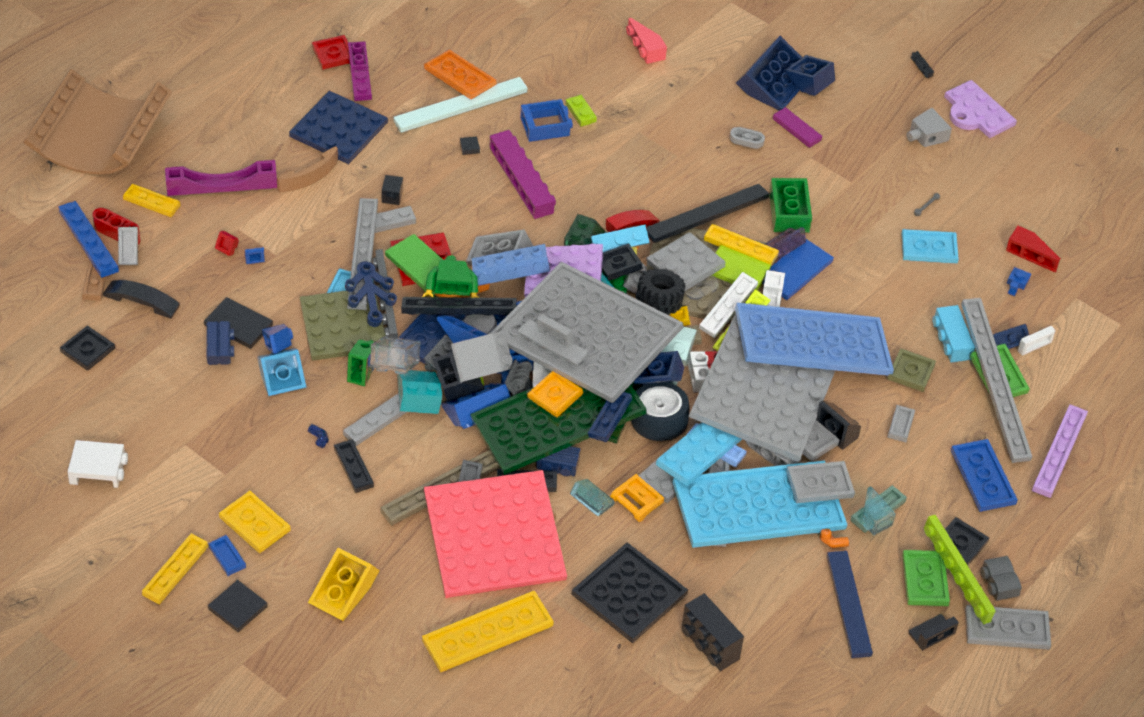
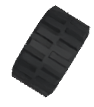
[635,268,686,315]

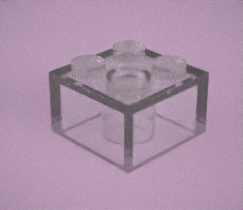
[370,336,420,374]

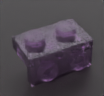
[764,227,806,259]

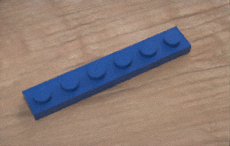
[58,201,119,278]

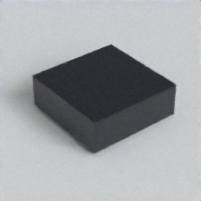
[460,136,480,155]

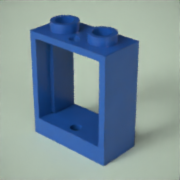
[520,99,573,142]

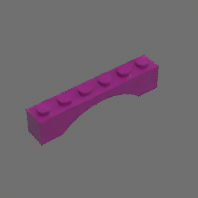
[165,160,277,196]

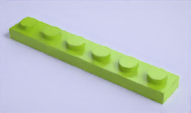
[924,514,996,625]

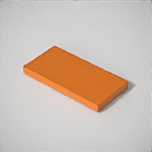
[424,49,497,99]

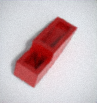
[605,210,660,232]

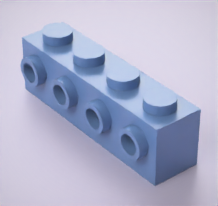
[472,244,550,286]

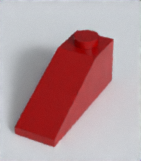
[1006,225,1061,273]

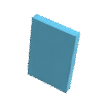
[901,229,959,263]

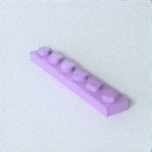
[1032,405,1088,498]

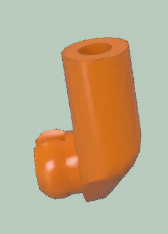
[820,529,849,548]

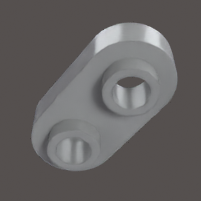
[730,127,765,149]

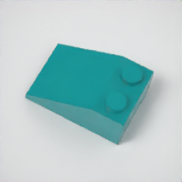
[397,369,442,414]

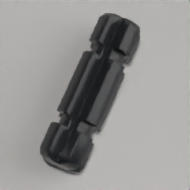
[911,51,934,78]

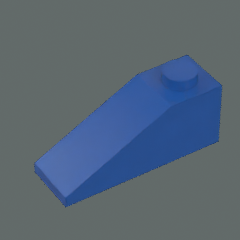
[437,315,488,343]

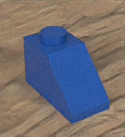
[262,324,293,354]

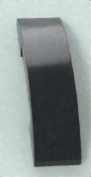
[103,280,180,319]

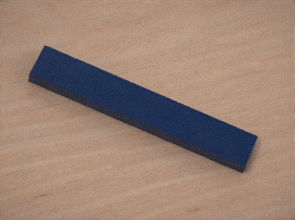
[827,551,873,658]

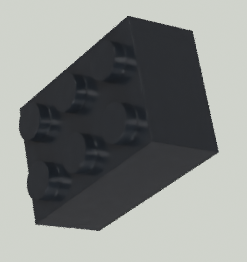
[681,593,744,672]

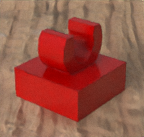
[215,230,239,256]

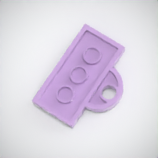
[944,80,1017,138]

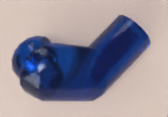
[308,424,329,448]

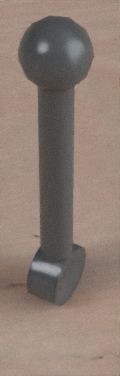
[914,193,940,216]

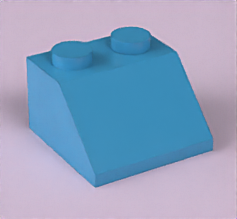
[257,348,306,396]

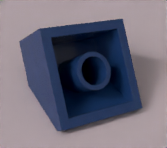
[786,55,835,96]
[634,351,684,385]

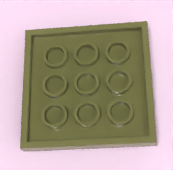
[300,291,388,361]

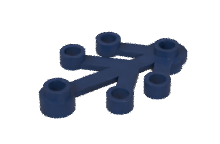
[345,261,397,327]

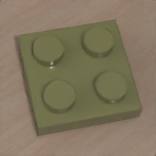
[888,348,936,392]

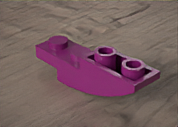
[348,41,372,101]

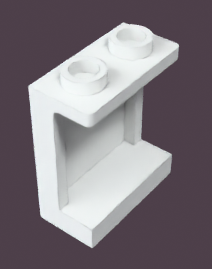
[68,440,128,488]

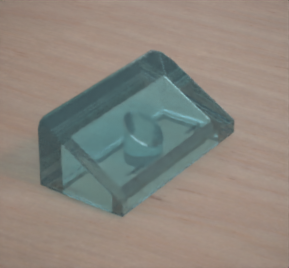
[570,479,615,516]

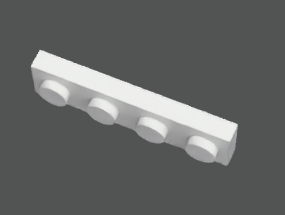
[699,272,758,338]

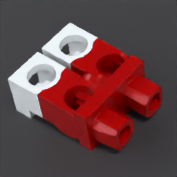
[688,351,718,392]

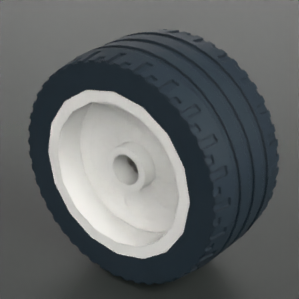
[631,383,690,441]

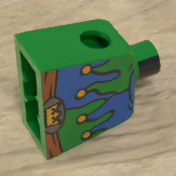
[347,340,377,387]

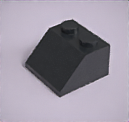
[816,401,861,450]

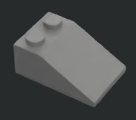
[466,229,533,265]
[451,331,513,382]

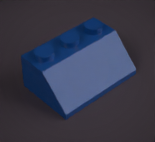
[441,383,510,429]

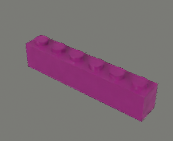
[489,130,556,219]

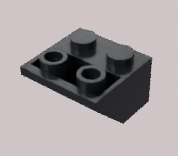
[433,353,484,402]

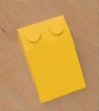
[308,548,380,621]

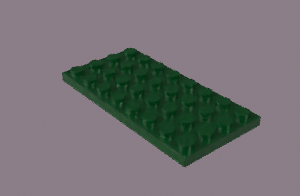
[470,381,647,475]

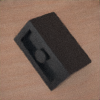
[908,614,959,651]

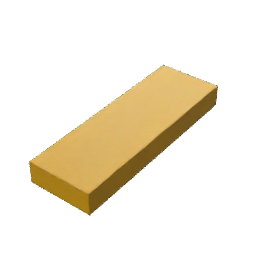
[123,184,181,217]

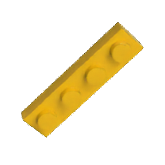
[704,224,779,266]
[142,533,209,605]

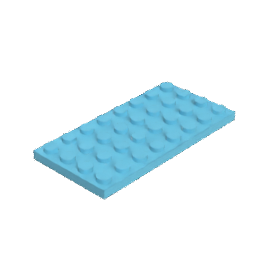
[672,460,847,548]

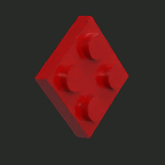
[312,35,350,70]

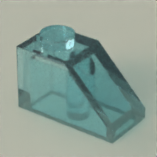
[861,486,896,536]

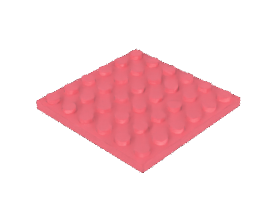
[424,470,567,598]

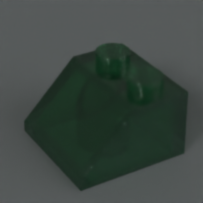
[564,214,607,246]

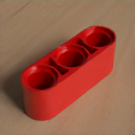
[92,208,141,245]

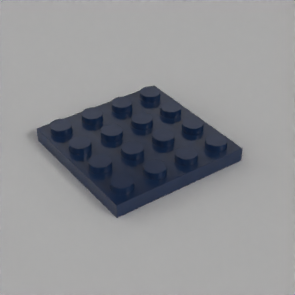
[289,90,388,165]

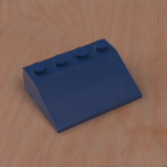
[736,35,803,111]

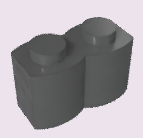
[980,556,1022,601]

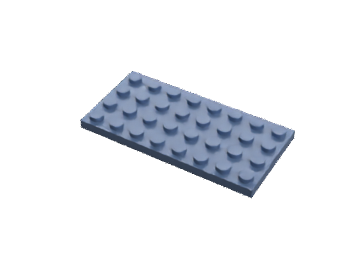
[735,303,894,376]

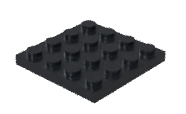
[571,542,688,643]

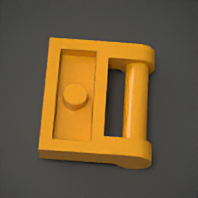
[610,474,664,522]

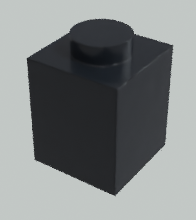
[382,175,403,205]

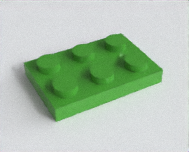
[970,344,1030,397]
[902,550,950,606]

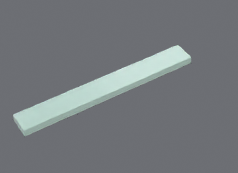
[394,77,528,133]

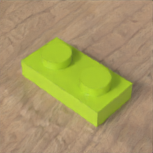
[566,95,597,127]

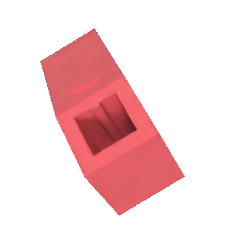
[626,18,667,64]

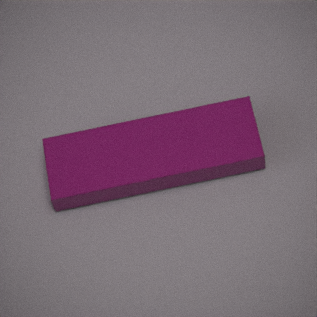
[773,107,822,148]

